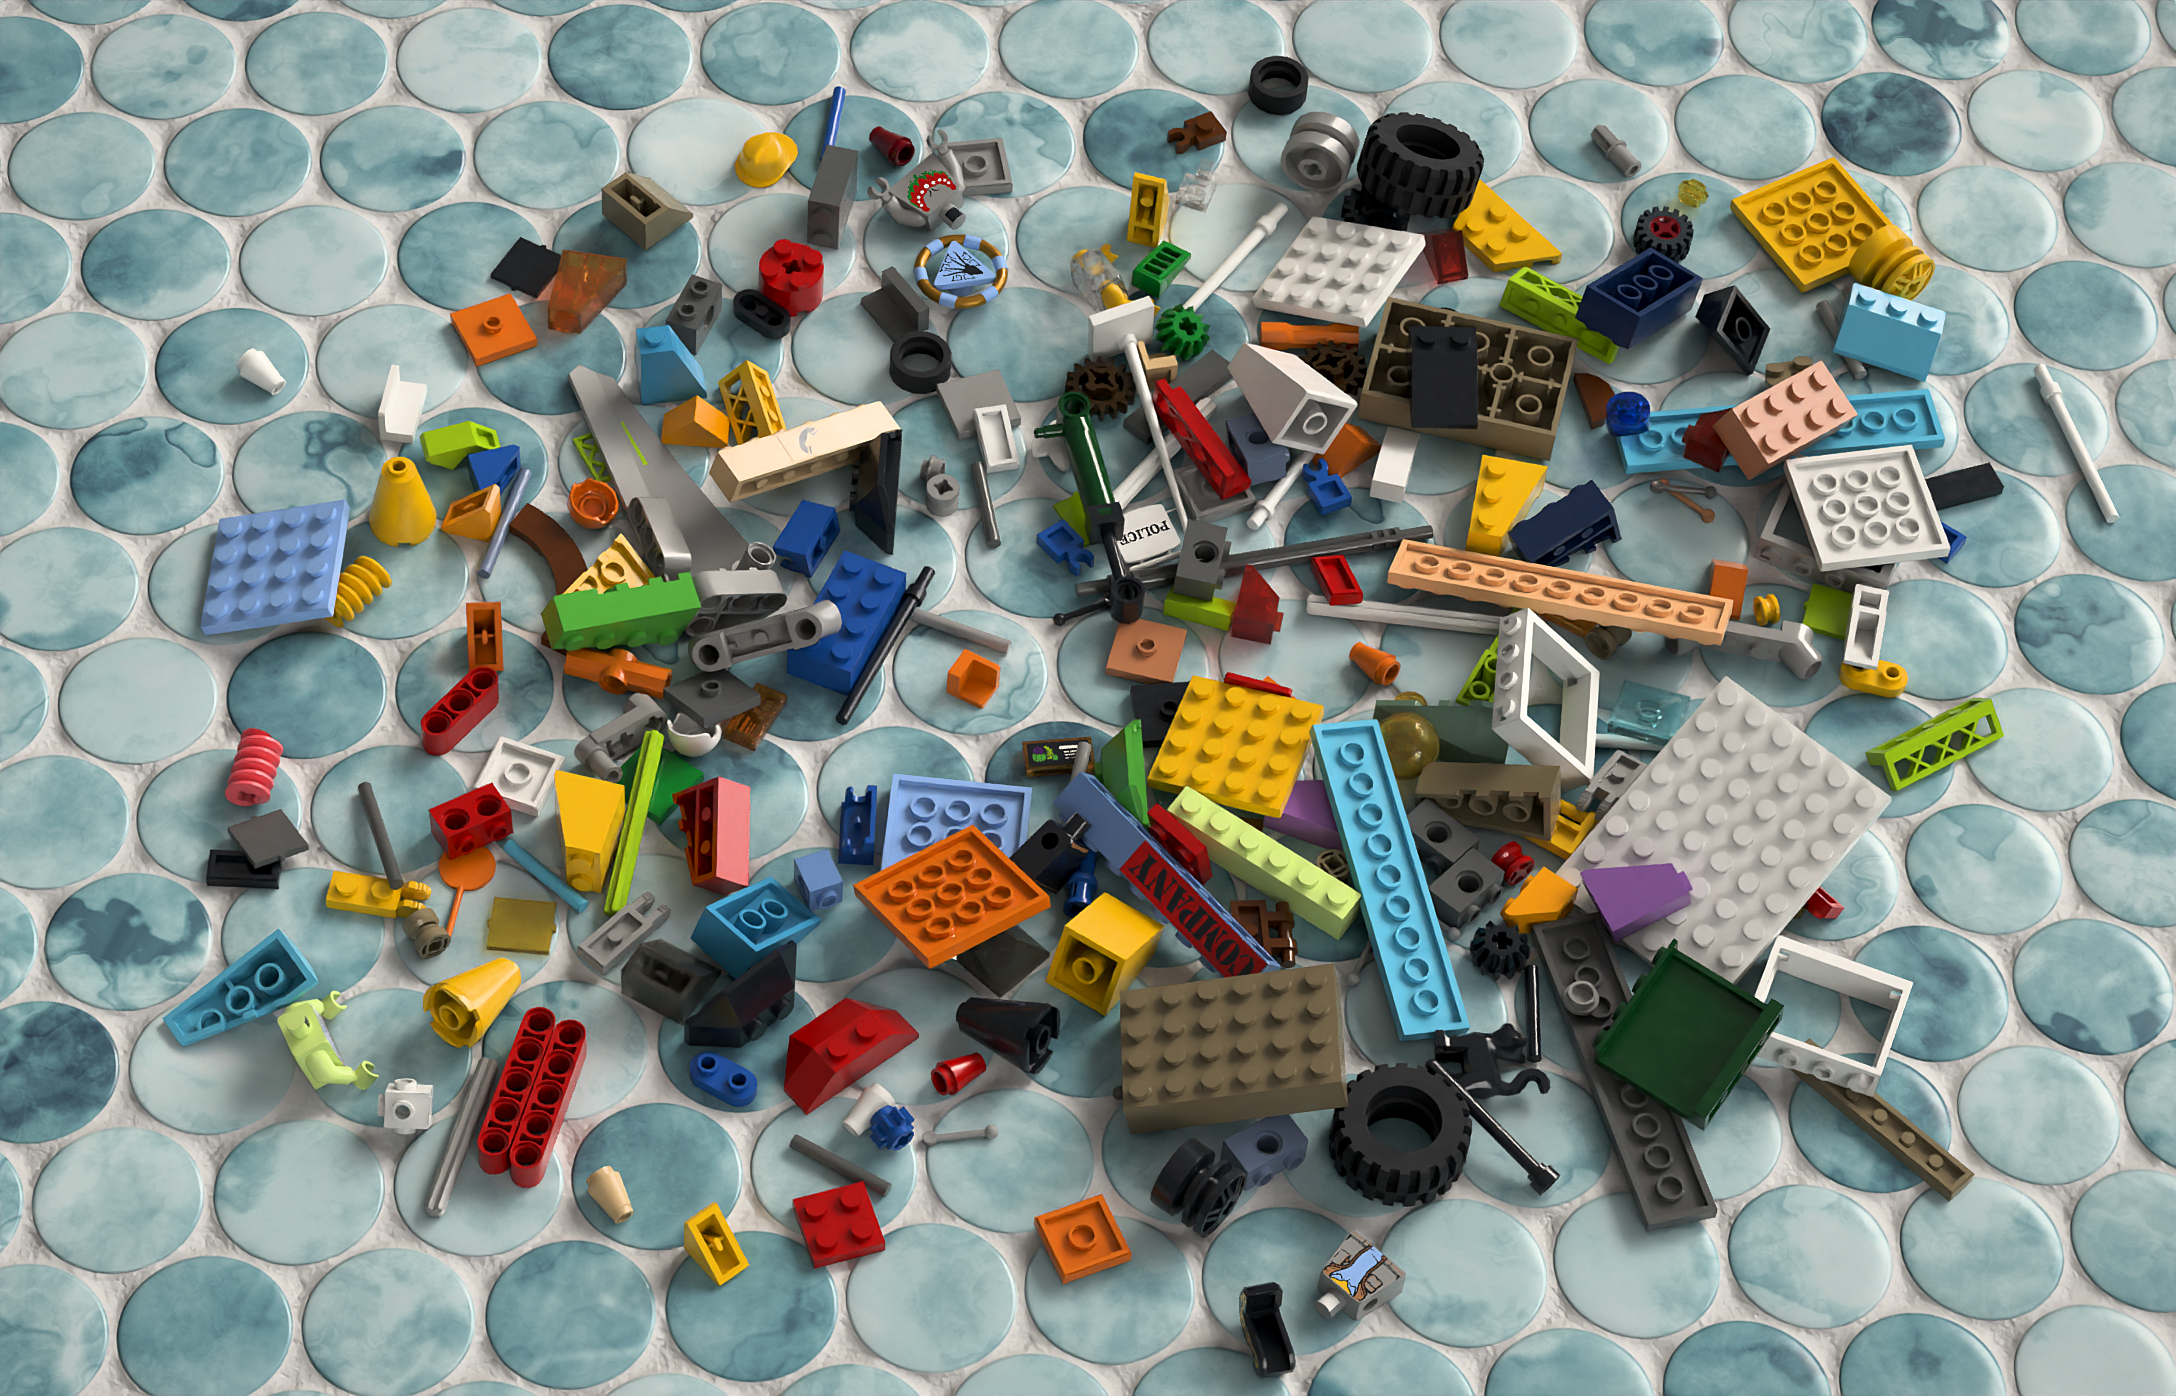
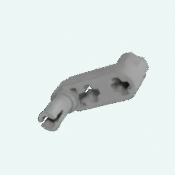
[574,693,667,783]

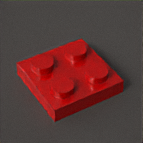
[1147,803,1213,885]
[792,1181,886,1269]

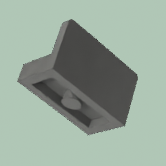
[861,266,929,342]

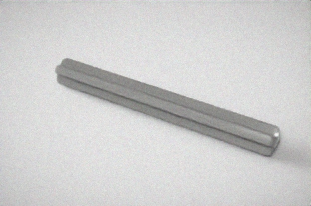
[424,1057,498,1218]

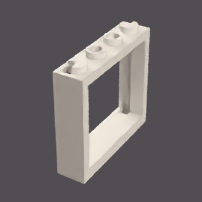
[1492,608,1600,792]
[1754,935,1913,1097]

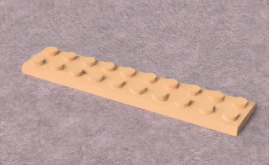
[1387,539,1733,646]

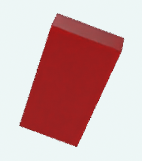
[1310,555,1363,606]

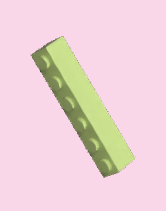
[1167,786,1361,941]

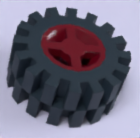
[1633,206,1694,263]

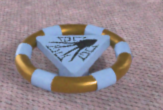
[913,234,1008,309]

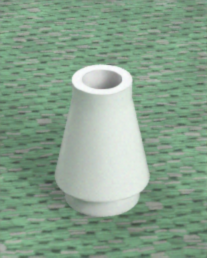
[236,348,286,396]
[842,1083,895,1138]

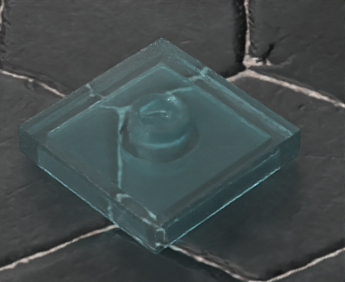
[1607,680,1691,747]

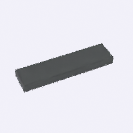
[1123,349,1233,445]

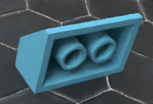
[1832,283,1946,382]

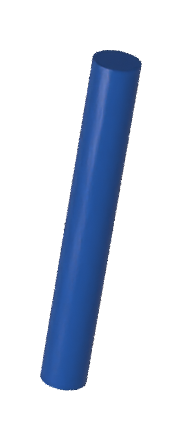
[819,86,846,162]

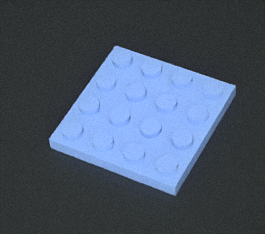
[200,499,350,635]
[881,774,1032,870]

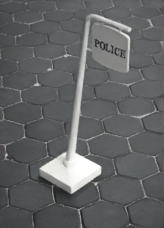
[1088,296,1188,571]

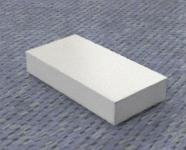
[972,404,1020,473]

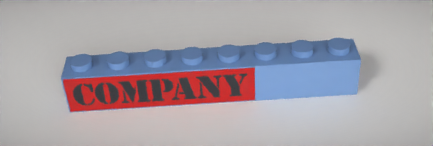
[1053,772,1281,978]

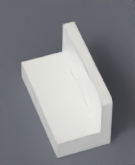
[378,364,427,444]

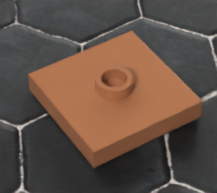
[1105,619,1187,684]

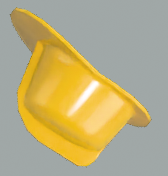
[735,132,798,188]

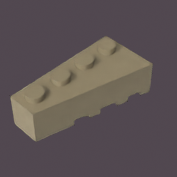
[1414,762,1561,841]

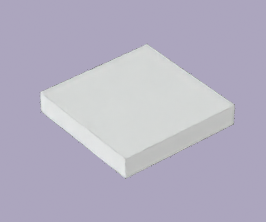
[472,736,565,817]

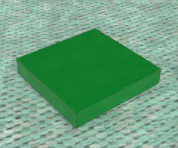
[616,746,704,825]

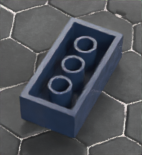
[1575,247,1703,349]

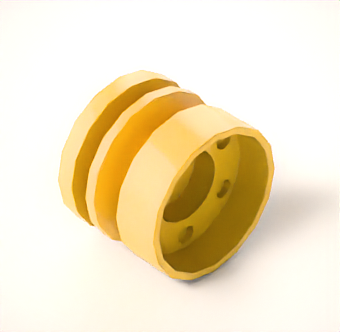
[1848,224,1935,301]

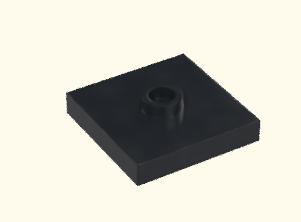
[1130,681,1190,748]

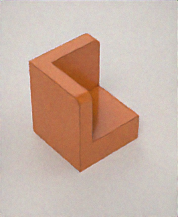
[946,649,1001,709]

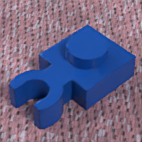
[1302,458,1352,515]
[1036,519,1094,576]

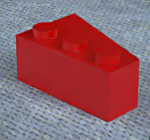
[672,776,751,895]

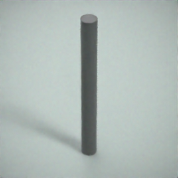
[358,782,404,890]

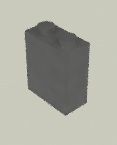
[807,145,858,250]

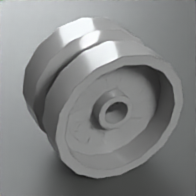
[1280,112,1360,193]

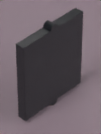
[491,237,566,299]

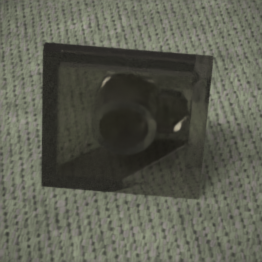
[953,925,1050,998]

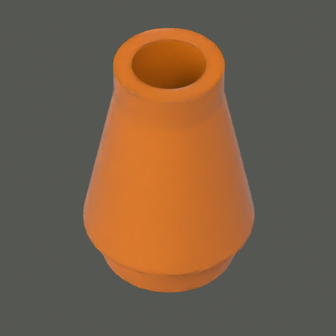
[1349,642,1400,686]

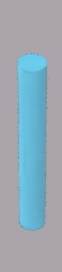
[503,840,589,913]

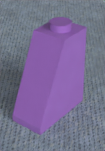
[1263,780,1344,851]
[1580,863,1693,943]

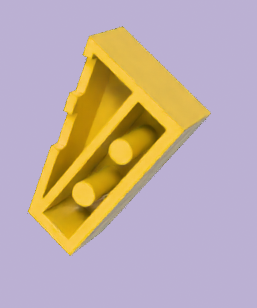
[1465,455,1548,557]

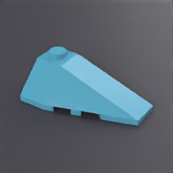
[162,928,319,1047]

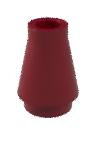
[869,126,915,166]

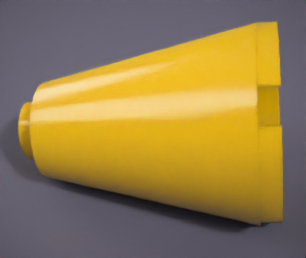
[368,457,437,547]
[423,958,521,1048]

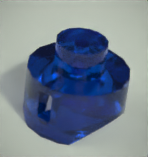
[1606,392,1650,437]

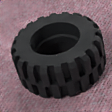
[1356,112,1484,218]
[1329,1063,1472,1207]

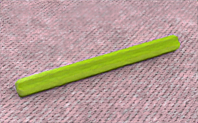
[603,730,664,918]

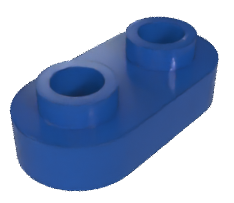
[690,1051,757,1107]

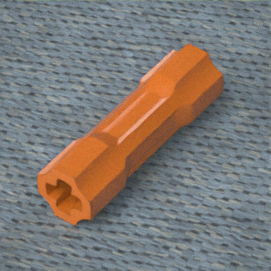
[1259,322,1359,352]

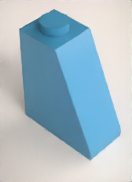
[636,325,707,405]

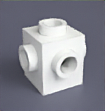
[378,1078,433,1134]

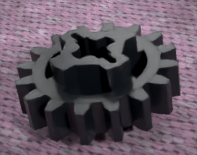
[1341,185,1410,231]

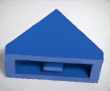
[468,444,521,496]

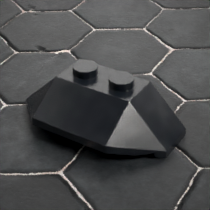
[849,429,902,555]
[684,940,797,1048]

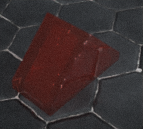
[1418,228,1469,284]

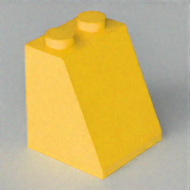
[554,770,625,893]
[1045,892,1165,1016]

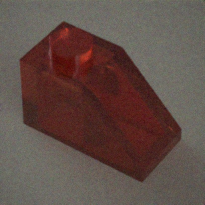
[1682,407,1734,473]
[1231,564,1284,645]

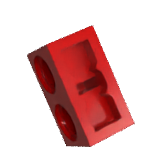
[428,783,514,860]

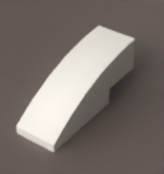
[1370,426,1420,504]
[1843,584,1889,670]

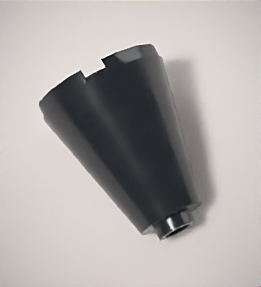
[956,997,1061,1074]

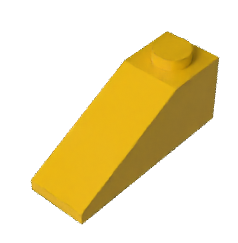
[1127,172,1169,248]

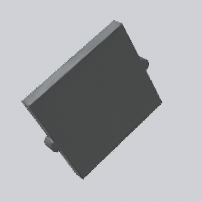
[228,809,309,869]

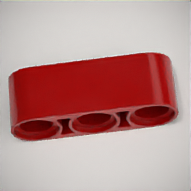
[421,666,499,756]

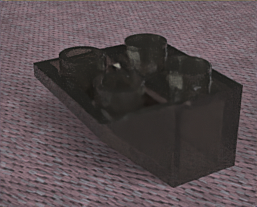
[621,938,721,1026]

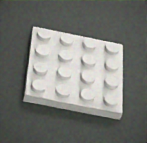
[1252,216,1426,328]
[1783,445,1950,572]

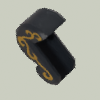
[1239,1282,1296,1379]

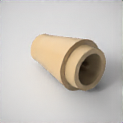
[586,1166,634,1224]

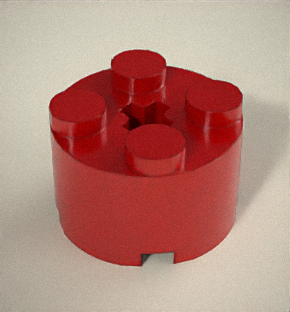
[758,239,824,317]

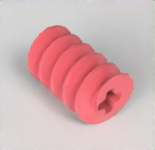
[225,728,283,807]

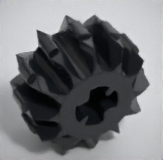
[1469,920,1531,981]

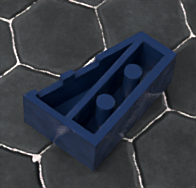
[1508,480,1622,567]

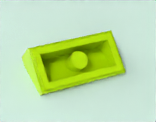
[1163,586,1237,631]

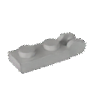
[1576,750,1648,821]
[577,891,671,975]

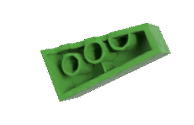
[541,571,701,651]

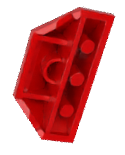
[784,998,919,1115]

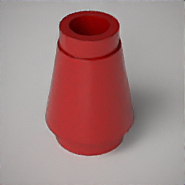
[931,1052,986,1096]

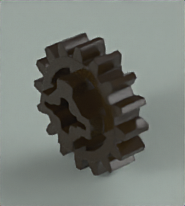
[1298,340,1367,396]
[1064,356,1136,421]

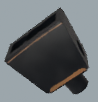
[1009,812,1092,894]

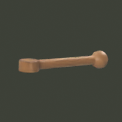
[1659,478,1715,523]

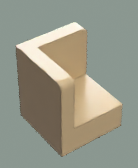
[1136,341,1178,390]

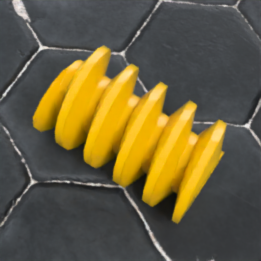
[325,556,392,628]

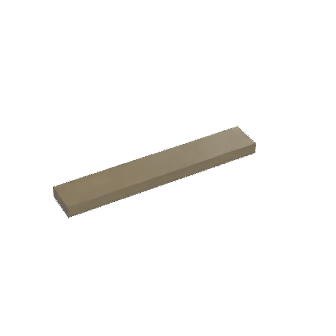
[1788,1038,1975,1202]

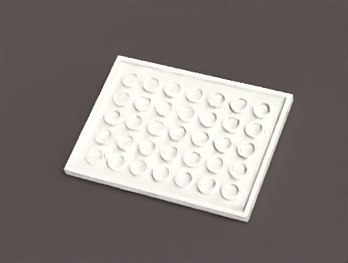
[1555,676,1892,985]

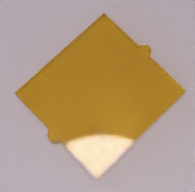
[487,897,557,955]

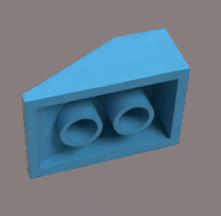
[690,876,821,979]

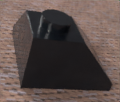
[1695,285,1770,376]

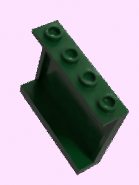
[1592,939,1784,1131]

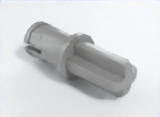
[1590,125,1642,178]

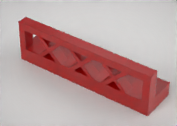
[1152,378,1251,500]

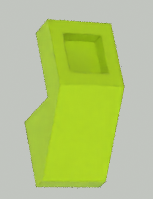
[419,421,501,470]

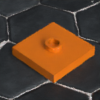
[450,293,537,367]
[1034,1194,1132,1284]

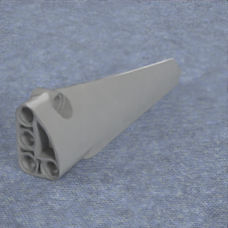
[568,364,787,637]

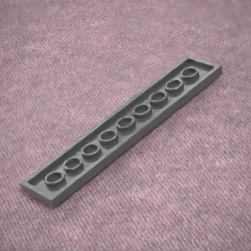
[1530,912,1717,1232]

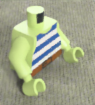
[277,991,379,1090]

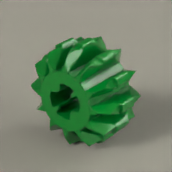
[1154,304,1210,361]

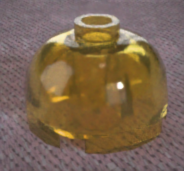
[1379,712,1440,780]

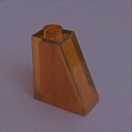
[548,250,628,334]

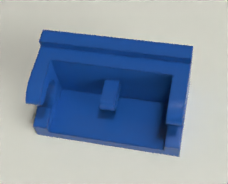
[773,500,841,578]
[838,785,877,865]

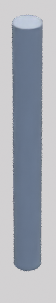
[477,468,532,579]

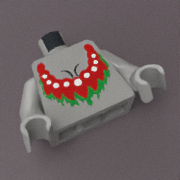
[867,129,966,231]

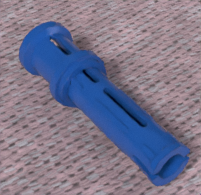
[1063,839,1098,919]

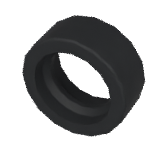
[1248,56,1309,115]
[889,331,952,394]

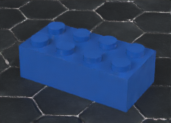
[787,550,907,696]

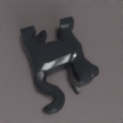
[1434,1023,1551,1100]

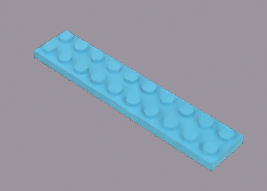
[1612,389,1945,474]
[1309,719,1470,1042]

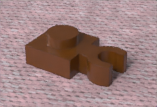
[1167,111,1227,154]

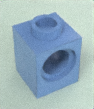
[794,849,843,911]

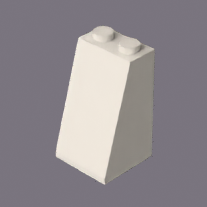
[1227,342,1358,455]

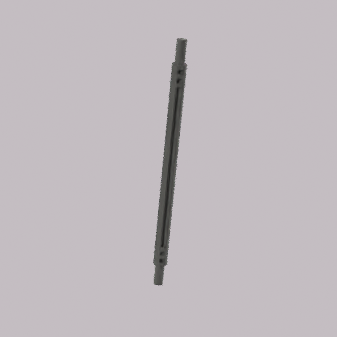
[1075,525,1433,597]

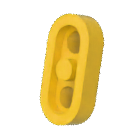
[1839,660,1908,698]

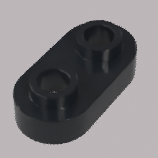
[733,289,791,339]

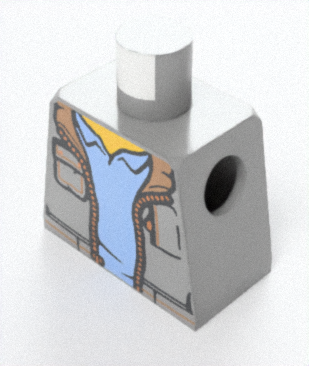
[1315,1229,1406,1321]

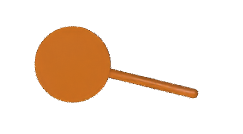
[439,846,496,937]

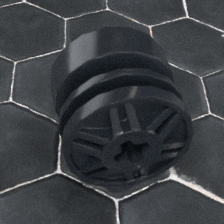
[1150,1138,1247,1238]

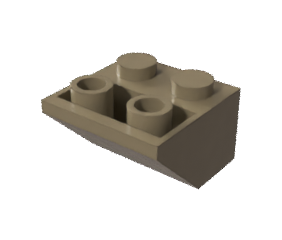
[601,172,693,250]

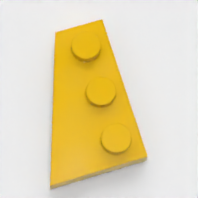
[563,533,656,594]

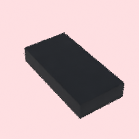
[206,849,282,889]

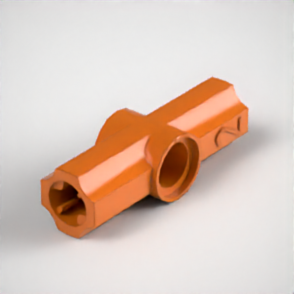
[564,647,672,699]

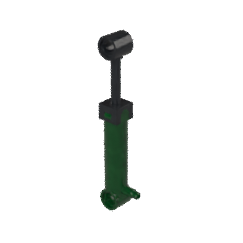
[1034,392,1145,624]

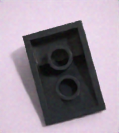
[1405,326,1478,429]

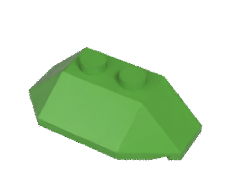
[1093,719,1150,832]

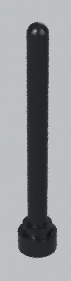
[1425,1059,1561,1196]

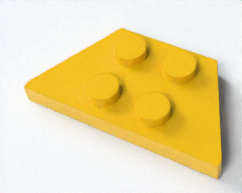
[1451,179,1562,272]

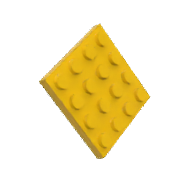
[1730,157,1892,293]
[1147,675,1324,819]

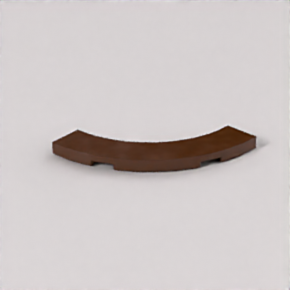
[509,503,588,656]

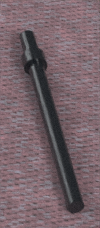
[835,566,935,725]

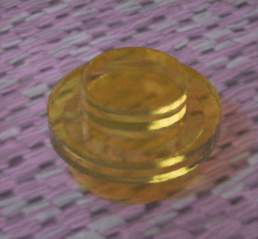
[1677,179,1709,208]

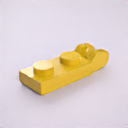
[326,871,431,919]

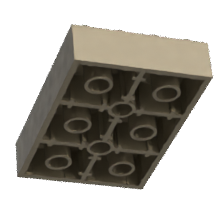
[1357,297,1578,461]
[1120,963,1348,1134]

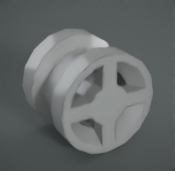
[926,474,960,517]

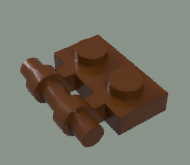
[1229,900,1298,968]

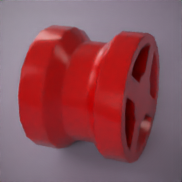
[1491,841,1535,885]

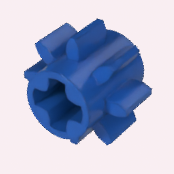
[869,1105,915,1151]

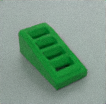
[1131,241,1191,298]

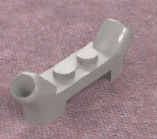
[687,600,842,672]
[1665,620,1822,680]

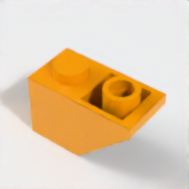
[1500,866,1578,934]

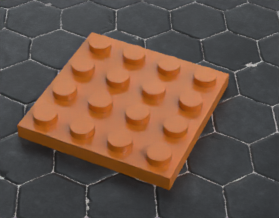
[853,824,1051,969]

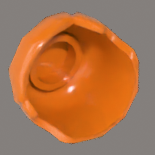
[567,478,619,529]

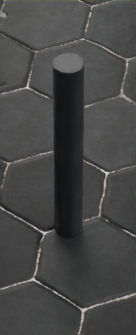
[1524,965,1542,1063]

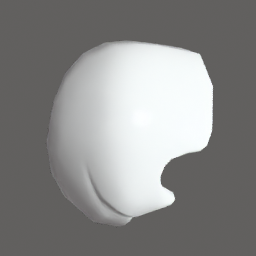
[666,712,721,758]

